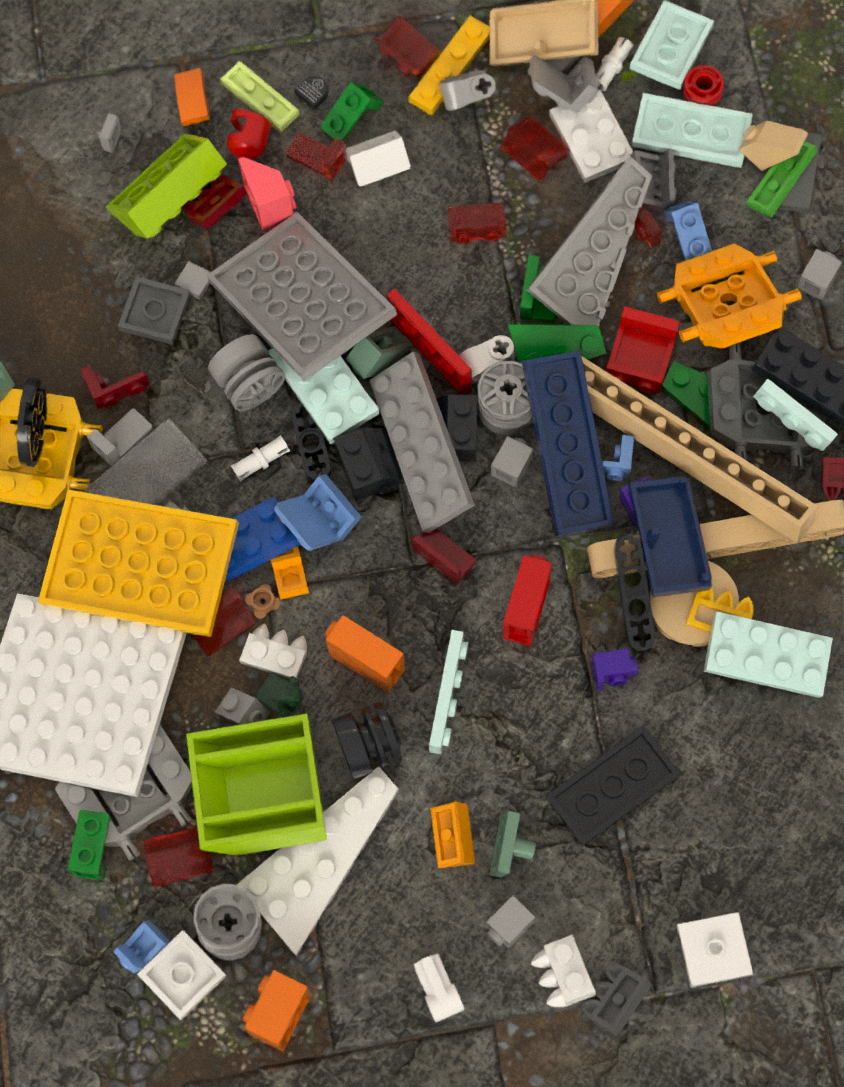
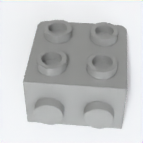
[529,55,598,114]

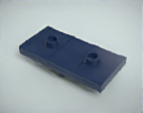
[628,476,712,597]

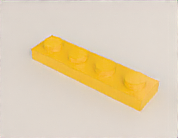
[409,16,490,115]

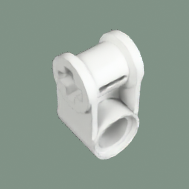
[459,335,515,384]

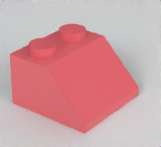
[238,157,297,232]

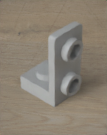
[87,409,153,467]

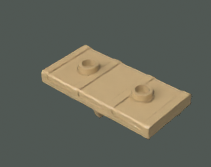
[490,0,598,67]

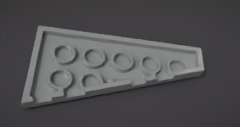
[526,157,652,326]

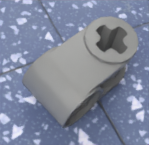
[439,70,496,110]

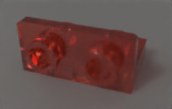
[501,116,570,181]
[448,202,507,244]

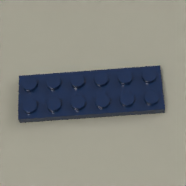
[522,351,614,536]

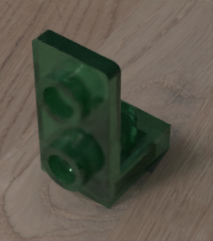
[255,673,303,717]

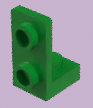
[320,82,384,143]
[68,810,110,881]

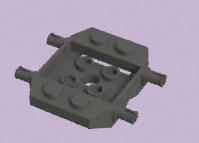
[707,343,824,470]

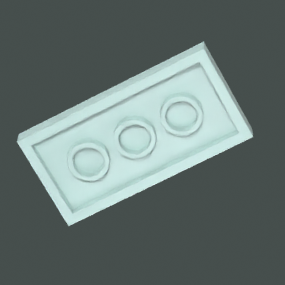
[632,93,753,168]
[268,348,379,444]
[703,612,833,698]

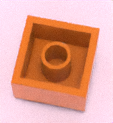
[243,970,312,1052]

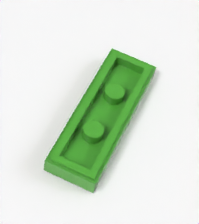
[746,141,818,218]

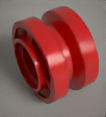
[683,65,724,107]

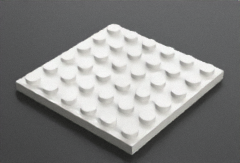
[0,593,187,797]

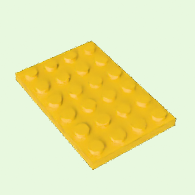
[38,489,239,637]

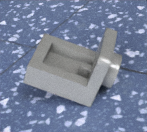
[215,687,270,725]

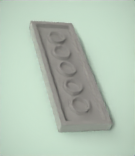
[369,352,475,533]

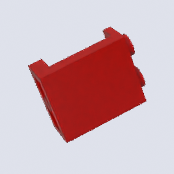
[605,306,680,394]

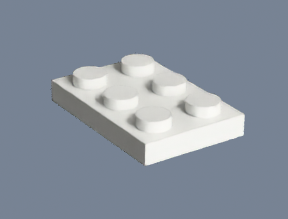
[549,89,633,183]

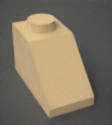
[738,121,808,171]

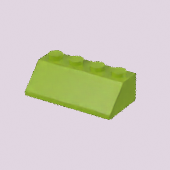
[106,133,227,239]

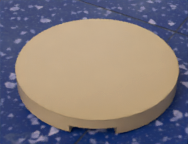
[649,561,739,647]

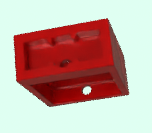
[503,555,552,647]

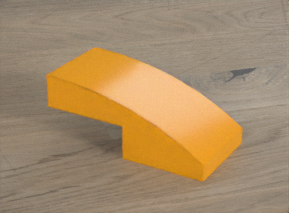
[271,546,309,600]

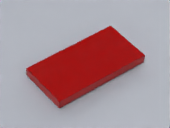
[387,289,472,395]

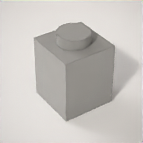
[797,249,842,301]
[491,436,533,488]
[486,896,535,949]

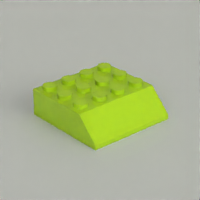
[186,714,327,856]

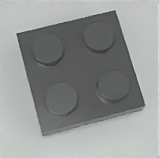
[118,276,191,345]

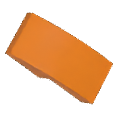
[174,68,209,126]

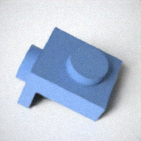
[114,920,170,973]

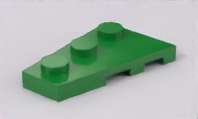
[507,323,606,364]
[661,361,710,431]

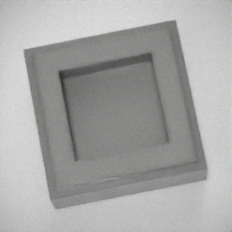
[99,113,122,153]
[175,261,211,300]

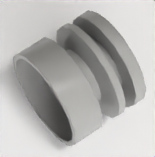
[208,334,285,411]
[478,361,533,435]
[193,884,262,961]

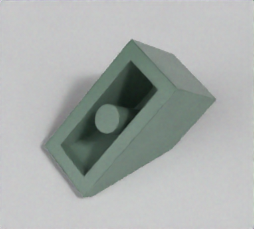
[346,326,414,379]

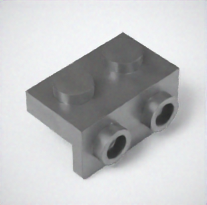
[630,150,676,212]

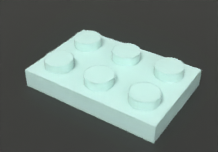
[630,0,714,90]

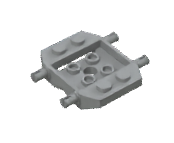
[55,724,192,861]

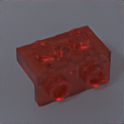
[374,16,441,78]

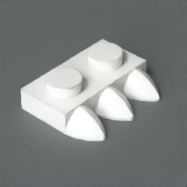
[239,623,307,682]
[531,935,596,1007]

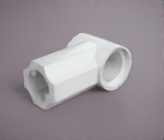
[414,954,464,1023]

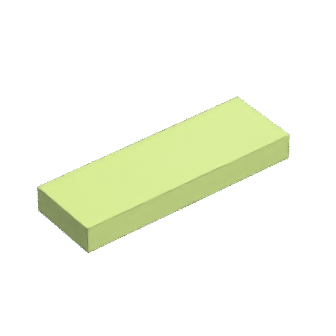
[221,61,299,133]

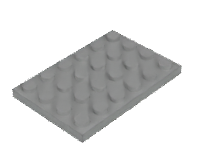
[206,212,397,382]

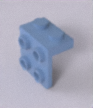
[274,474,362,551]

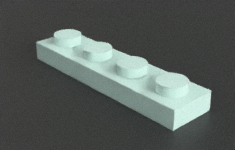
[429,630,468,754]

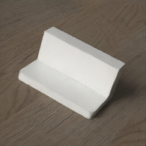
[344,131,411,186]

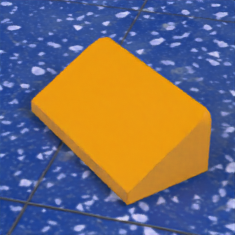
[430,801,475,869]

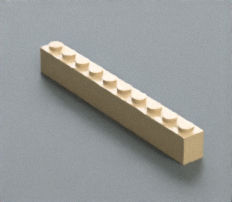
[573,351,818,543]

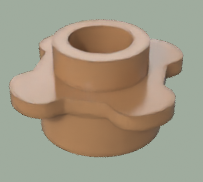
[245,584,281,619]

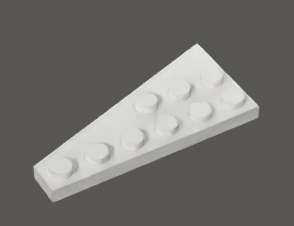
[237,766,399,957]

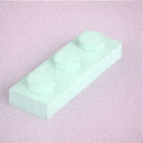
[753,379,838,451]

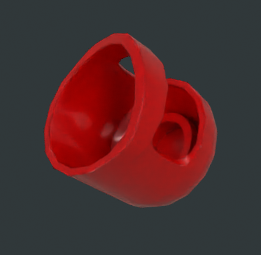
[227,109,271,160]

